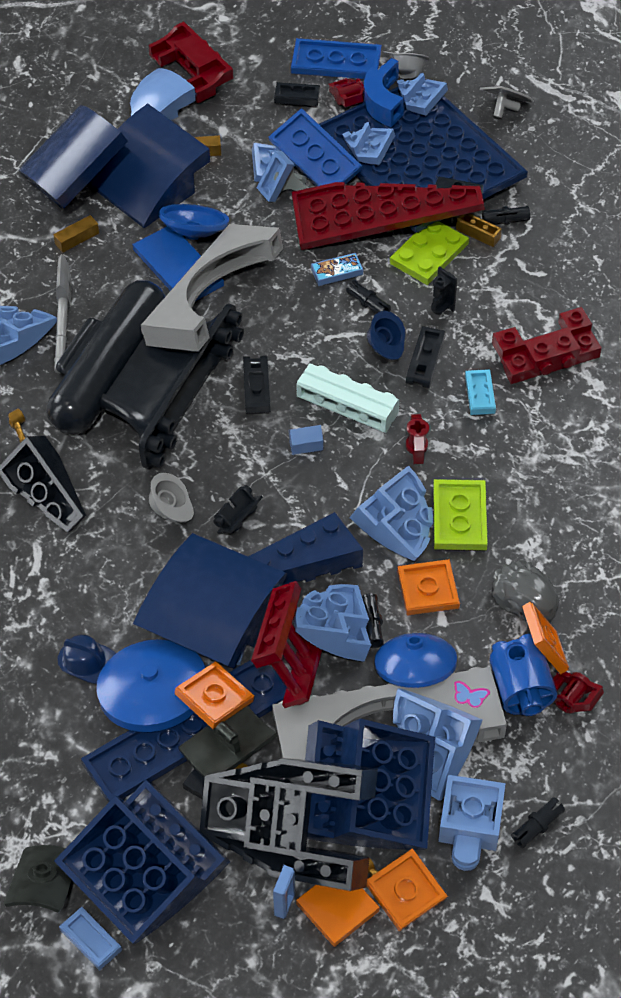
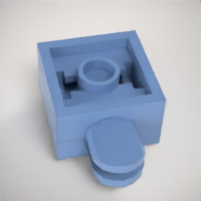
[439,775,506,871]

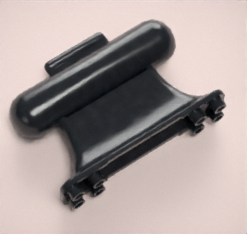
[46,280,244,470]

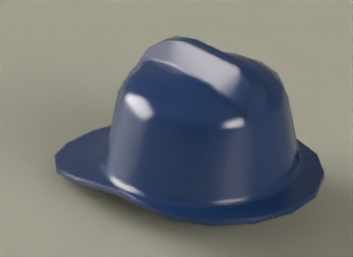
[367,311,405,360]
[58,635,116,684]

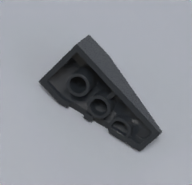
[0,436,86,532]

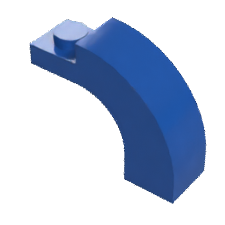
[364,58,404,127]

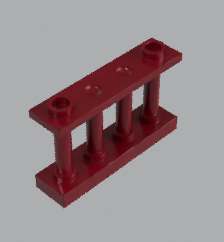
[251,581,322,708]

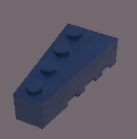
[248,512,363,585]

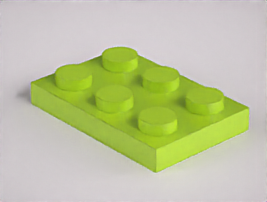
[390,221,469,285]
[433,479,487,550]

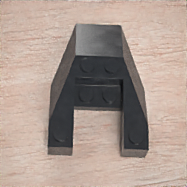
[199,758,378,891]

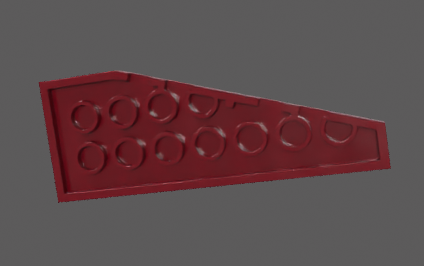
[292,182,485,250]

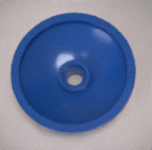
[159,204,229,240]
[375,633,457,688]

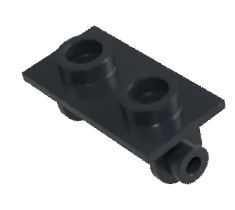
[431,266,457,315]
[213,485,263,534]

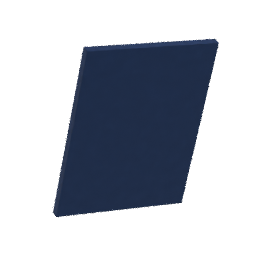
[319,78,528,233]

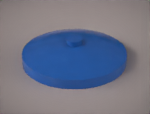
[97,639,205,732]

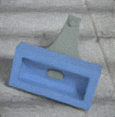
[257,150,309,202]

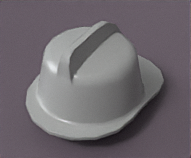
[383,51,430,79]
[149,473,194,522]

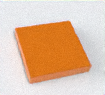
[397,559,460,615]
[522,602,569,674]
[174,661,254,729]
[367,848,448,932]
[296,885,380,947]

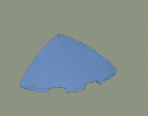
[130,68,196,120]
[0,306,57,365]
[350,466,433,561]
[294,584,371,662]
[393,688,483,800]

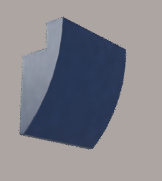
[88,103,210,228]
[18,105,128,208]
[133,533,287,669]
[305,718,435,850]
[54,780,230,944]

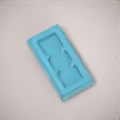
[465,370,496,415]

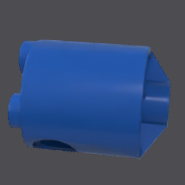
[489,634,557,716]

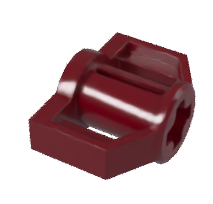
[329,78,364,107]
[406,414,429,464]
[553,672,604,714]

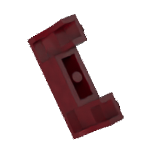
[148,21,233,103]
[492,307,602,384]

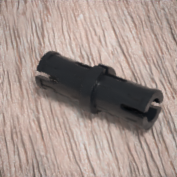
[482,206,530,225]
[346,280,391,314]
[362,593,384,648]
[511,797,565,848]

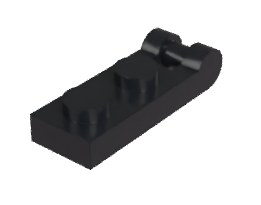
[406,326,446,388]
[243,355,271,414]

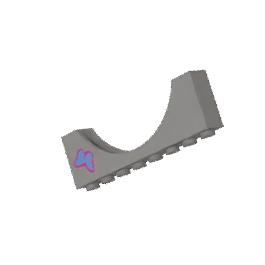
[272,667,507,760]

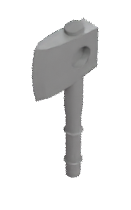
[54,254,72,373]

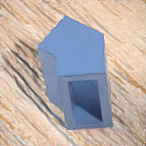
[288,425,323,455]

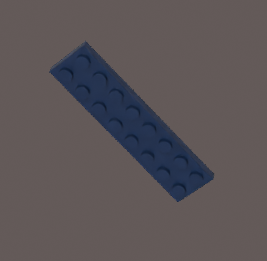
[81,660,287,803]

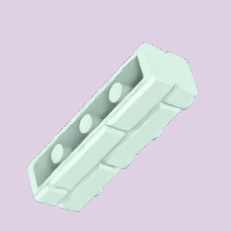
[297,363,399,433]

